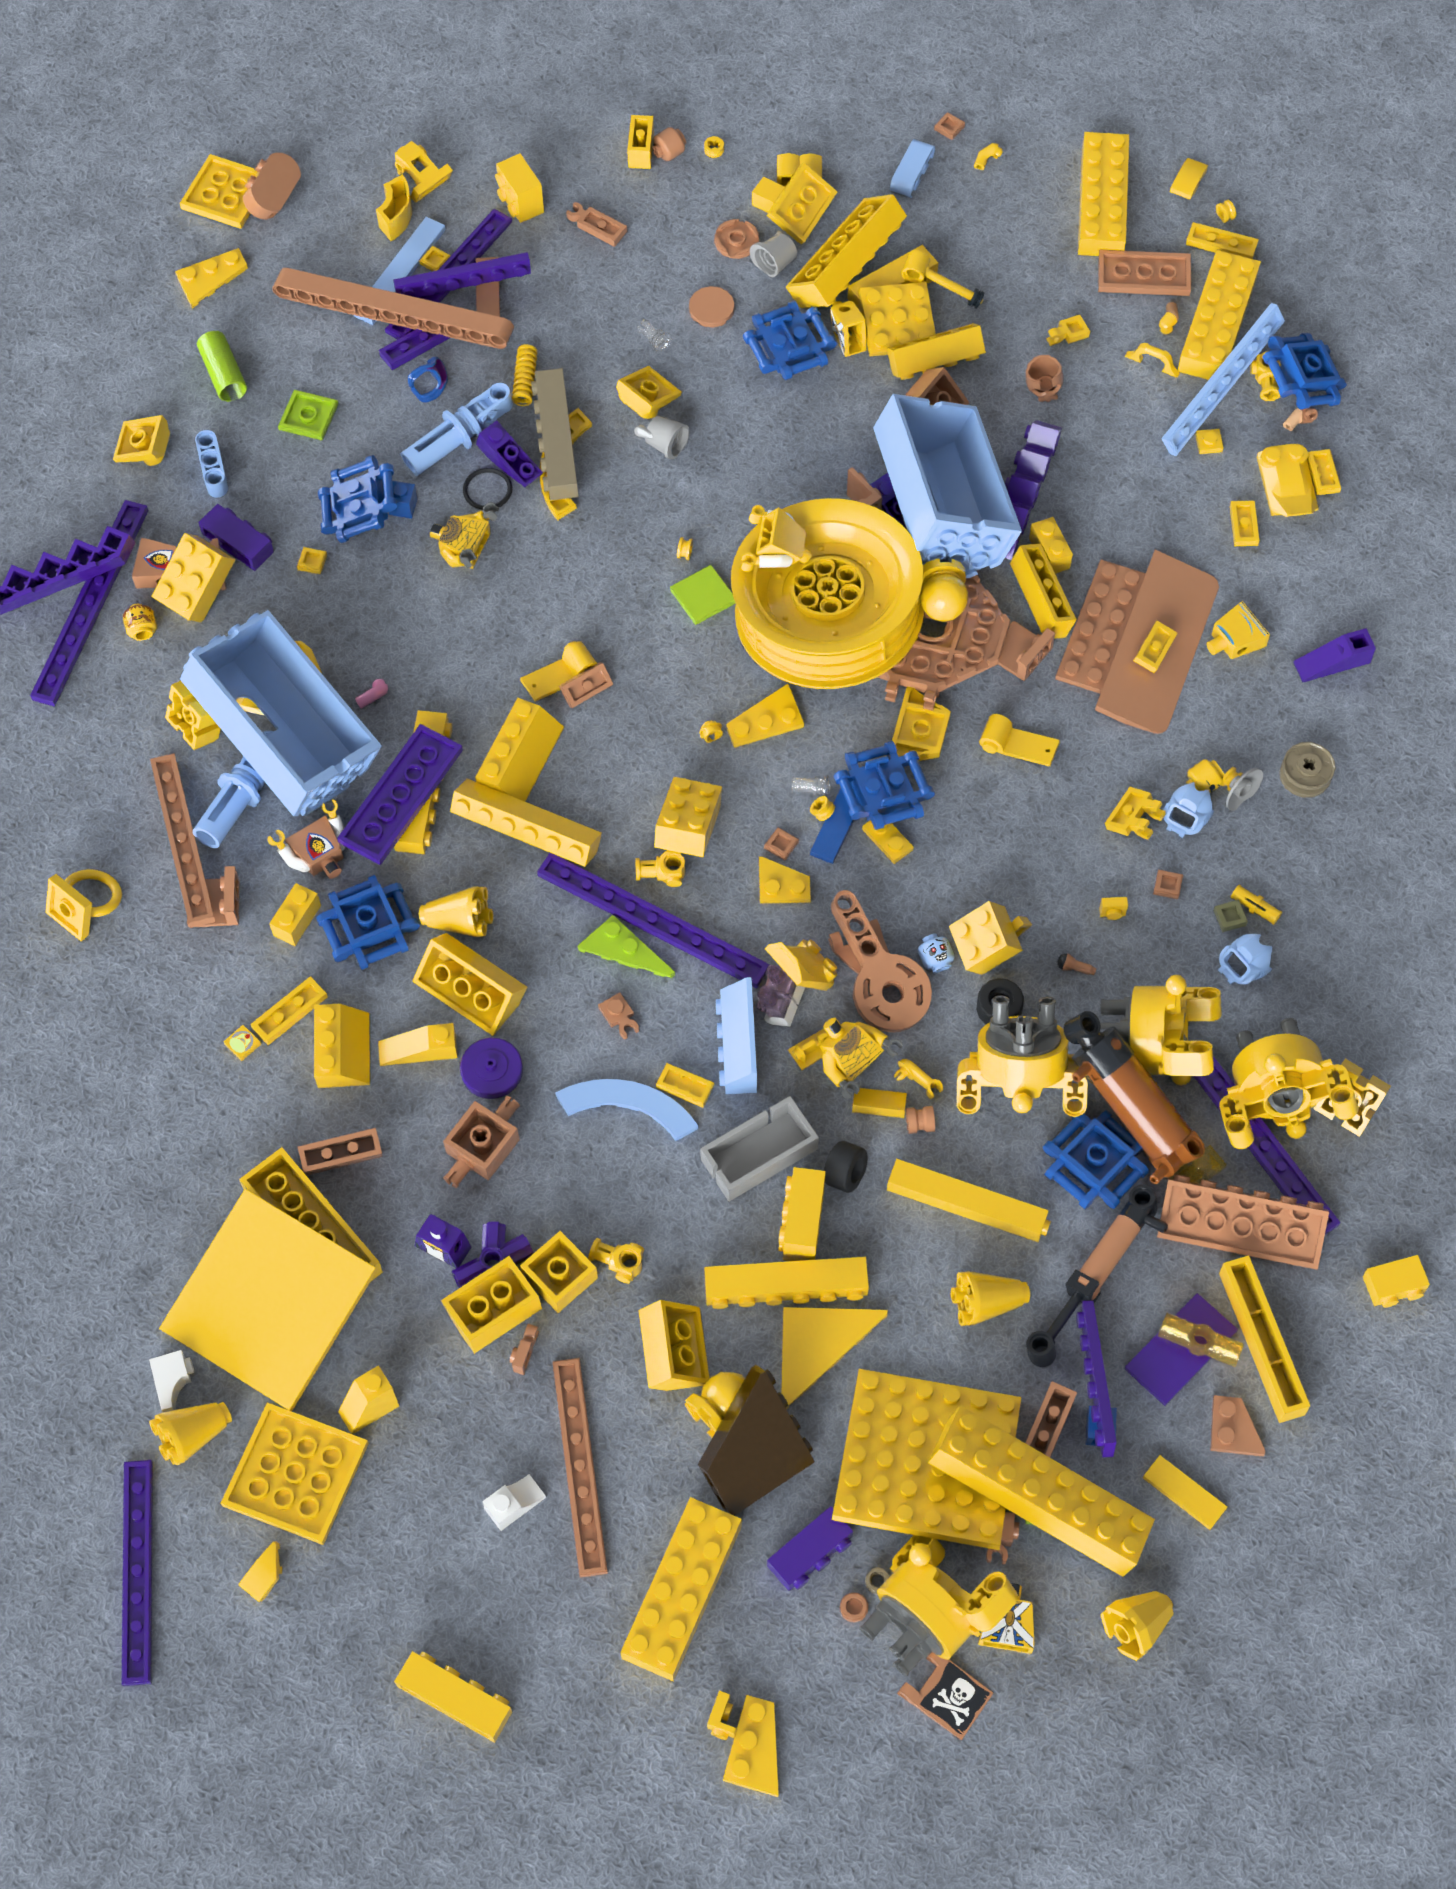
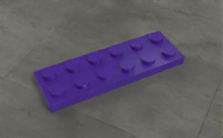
[337,724,463,865]

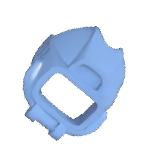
[1163,782,1214,838]
[1218,934,1272,985]

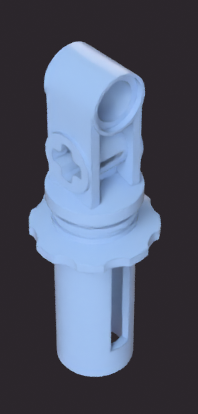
[400,383,513,476]
[193,731,274,848]

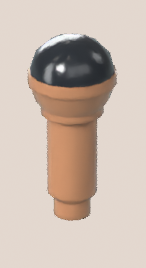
[1057,953,1096,975]

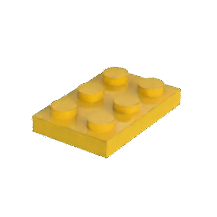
[767,163,837,244]

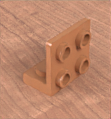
[847,467,882,510]
[998,621,1055,681]
[187,866,240,927]

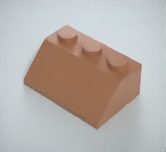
[906,367,969,405]

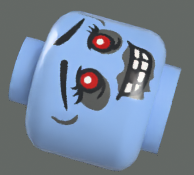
[917,934,955,974]

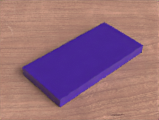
[1124,1293,1238,1406]

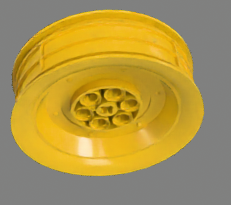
[731,498,924,689]

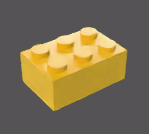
[151,533,236,622]
[654,777,722,857]
[778,1167,826,1261]

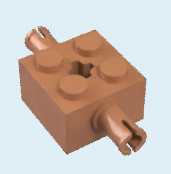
[443,1096,520,1188]

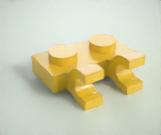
[1104,787,1166,840]

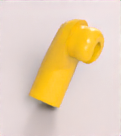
[974,143,1003,170]

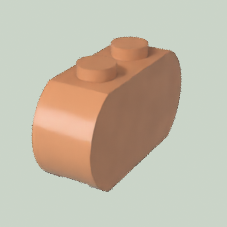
[243,153,301,220]

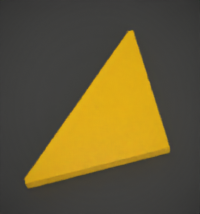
[781,1307,888,1409]

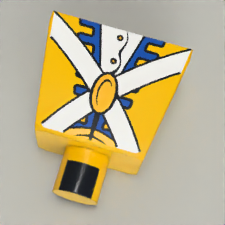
[830,301,867,357]
[978,1583,1034,1654]

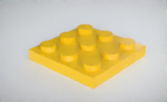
[180,154,257,229]
[858,282,936,356]

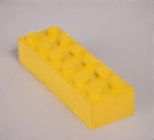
[1078,132,1129,256]
[786,194,907,308]
[1178,250,1261,380]
[239,1147,383,1281]
[620,1497,742,1682]

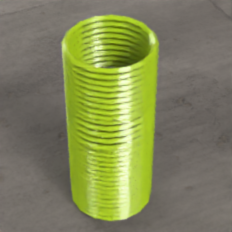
[197,331,247,402]

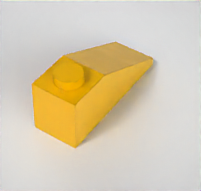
[378,1023,458,1066]

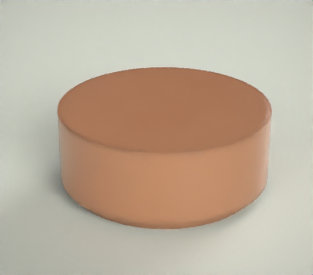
[840,1593,868,1622]

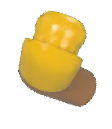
[1159,302,1179,334]

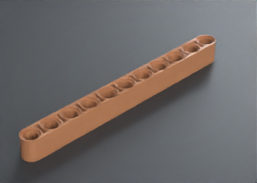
[272,268,514,349]

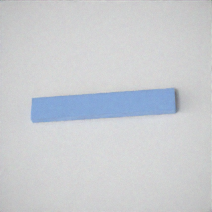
[354,217,446,325]

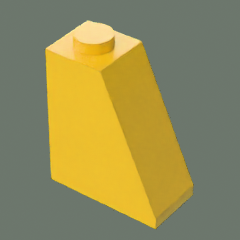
[338,1365,399,1435]

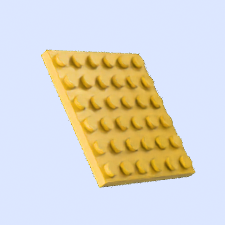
[832,1369,1021,1550]

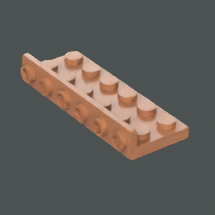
[1157,1174,1329,1270]

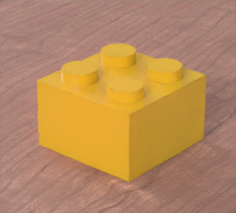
[495,153,544,223]
[949,901,1023,975]
[520,1231,598,1313]

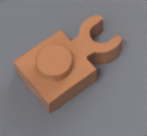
[598,993,639,1039]
[510,1324,539,1375]

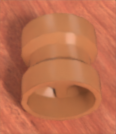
[906,1106,935,1134]

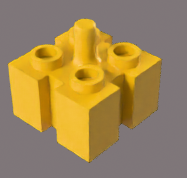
[165,681,221,750]
[1314,1058,1391,1137]

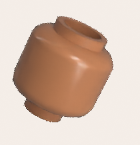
[652,127,686,161]

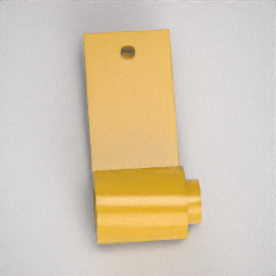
[520,641,597,702]
[979,714,1060,767]

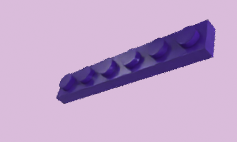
[393,252,531,297]
[1076,1301,1117,1457]

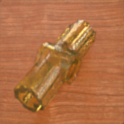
[1158,1313,1244,1367]

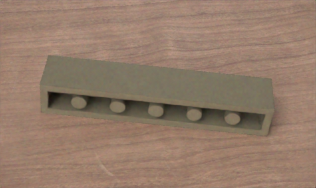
[531,368,579,500]

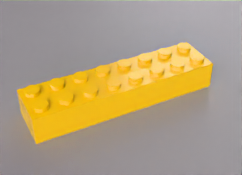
[928,1405,1155,1577]

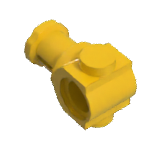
[1250,351,1281,401]
[635,850,685,887]
[588,1238,645,1284]

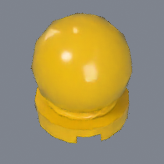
[920,559,968,622]
[685,1372,745,1438]

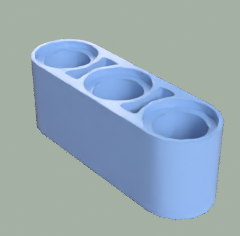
[890,139,935,198]
[195,430,228,498]

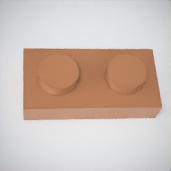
[559,662,613,708]

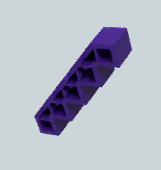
[1005,420,1062,560]
[0,526,136,615]

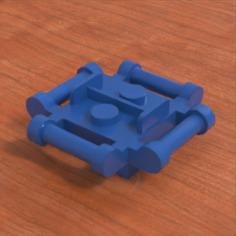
[743,300,837,380]
[1262,333,1347,410]
[318,455,397,543]
[834,741,935,830]
[316,875,420,970]
[1042,1110,1149,1210]

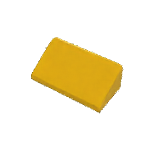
[852,1088,907,1118]

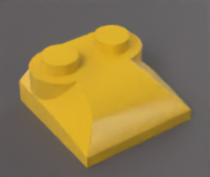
[616,366,682,419]
[113,415,170,466]

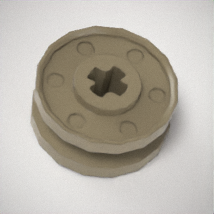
[1279,742,1336,798]

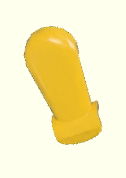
[894,1058,943,1099]

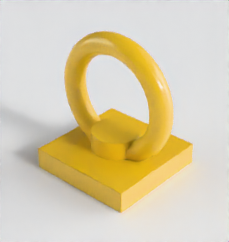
[46,869,122,941]

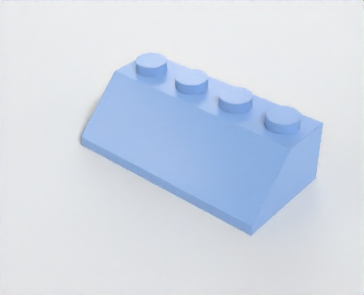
[716,977,757,1094]

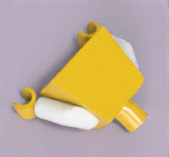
[741,505,812,572]

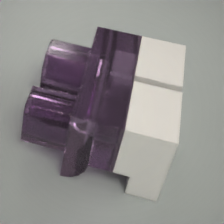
[756,965,805,1027]

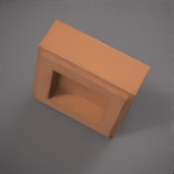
[934,112,965,140]
[764,827,799,861]
[1153,869,1183,899]

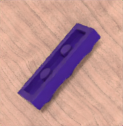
[379,329,450,370]

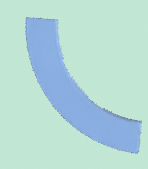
[555,1079,698,1141]

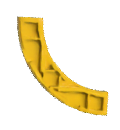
[540,408,592,521]

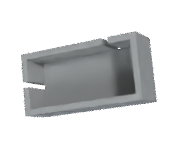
[700,1096,819,1202]

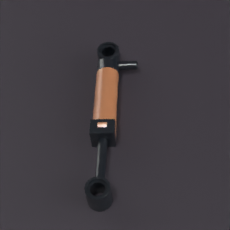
[1026,1185,1168,1367]

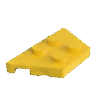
[892,686,951,761]

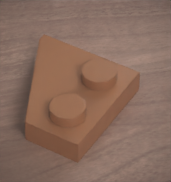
[1210,1395,1265,1457]

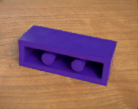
[198,503,274,571]
[767,1506,853,1591]

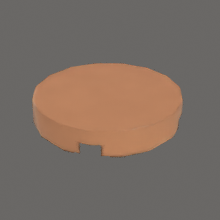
[714,219,759,259]
[689,286,734,328]

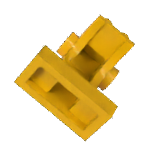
[395,141,453,203]

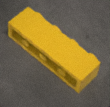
[847,244,938,314]
[887,323,986,380]
[1010,543,1077,639]
[394,1651,512,1743]

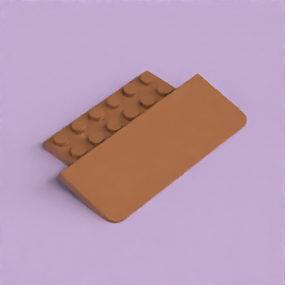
[1055,550,1219,734]

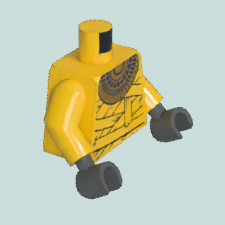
[430,502,499,569]
[820,1018,903,1099]

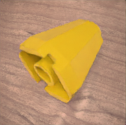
[1101,1591,1174,1661]

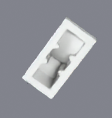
[149,1350,194,1412]
[482,1474,546,1531]

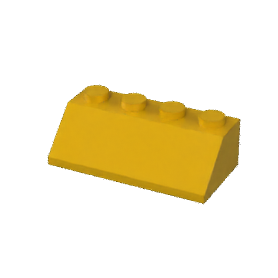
[475,698,564,802]
[412,933,527,1036]

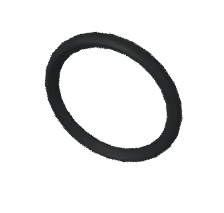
[463,468,513,510]

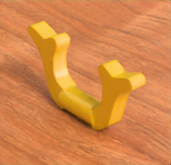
[1125,343,1180,378]

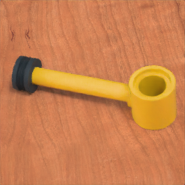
[901,250,985,309]

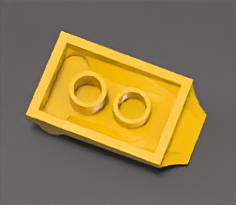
[1256,444,1319,517]
[765,939,837,991]

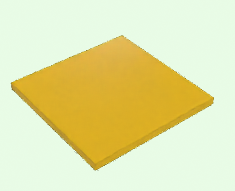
[159,1189,378,1411]

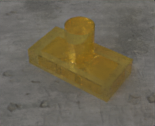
[1169,1145,1227,1184]

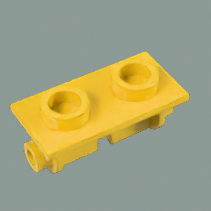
[788,1028,829,1070]

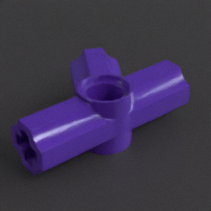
[451,1221,534,1288]

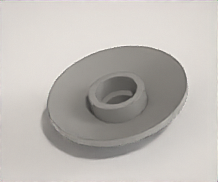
[1226,768,1263,811]

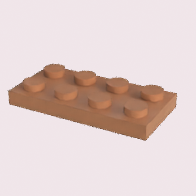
[1098,250,1191,296]

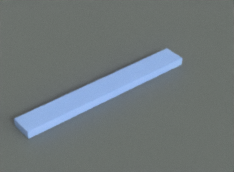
[1161,303,1285,456]

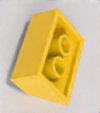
[314,1004,370,1088]
[441,1256,542,1354]
[639,1300,709,1391]

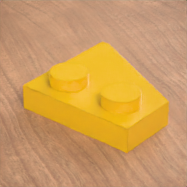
[759,857,811,903]

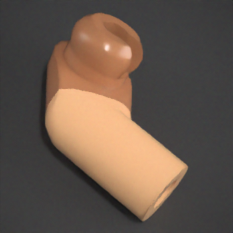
[1283,408,1318,431]

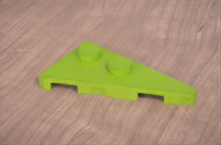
[577,915,675,978]

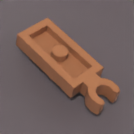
[566,202,627,247]

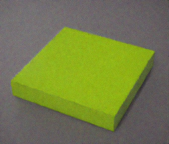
[278,390,338,441]
[670,565,736,625]

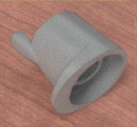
[750,231,797,277]
[634,416,690,459]

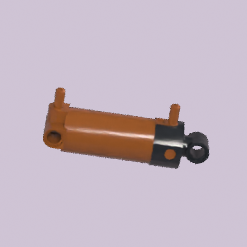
[1063,1011,1205,1184]

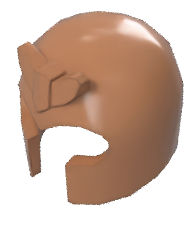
[1026,355,1064,402]

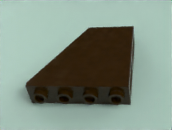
[698,1365,815,1516]

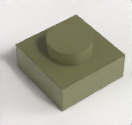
[1213,900,1248,932]

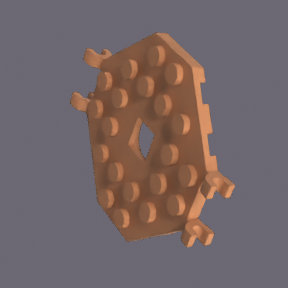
[884,570,1010,711]

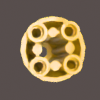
[419,886,493,937]
[950,1271,1030,1326]
[149,1402,232,1465]

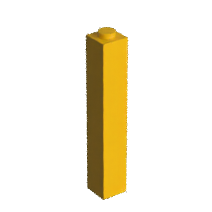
[887,1158,1051,1242]

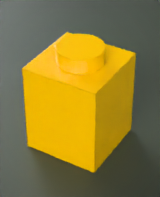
[752,177,785,213]

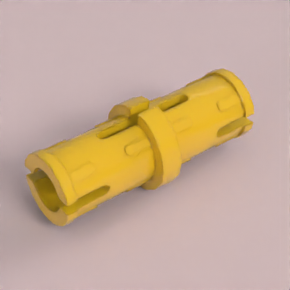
[1230,884,1282,925]

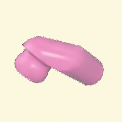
[355,679,388,709]

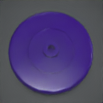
[460,1037,523,1099]

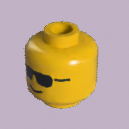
[1186,759,1224,793]

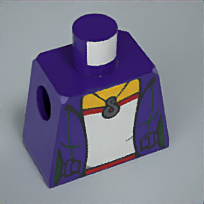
[414,1214,472,1268]

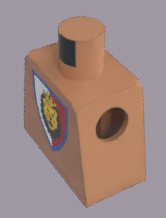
[132,538,177,588]

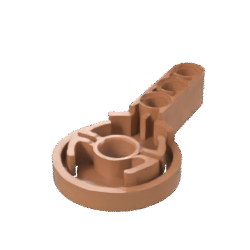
[831,890,932,1032]

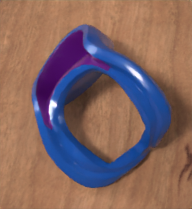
[408,356,448,403]

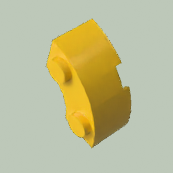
[376,174,412,241]

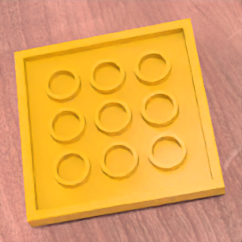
[220,1402,369,1545]

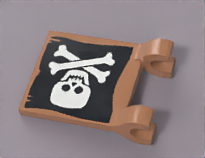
[897,1652,993,1740]

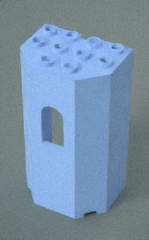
[873,394,1022,578]
[180,610,382,816]

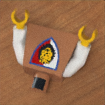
[268,799,346,879]

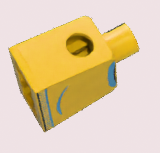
[1207,601,1270,659]

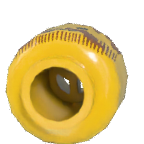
[123,603,157,641]

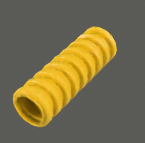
[512,344,538,406]

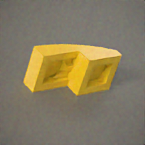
[1170,158,1208,199]

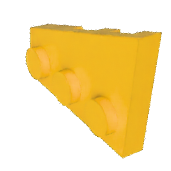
[175,248,248,309]
[726,684,804,748]
[723,1695,779,1797]

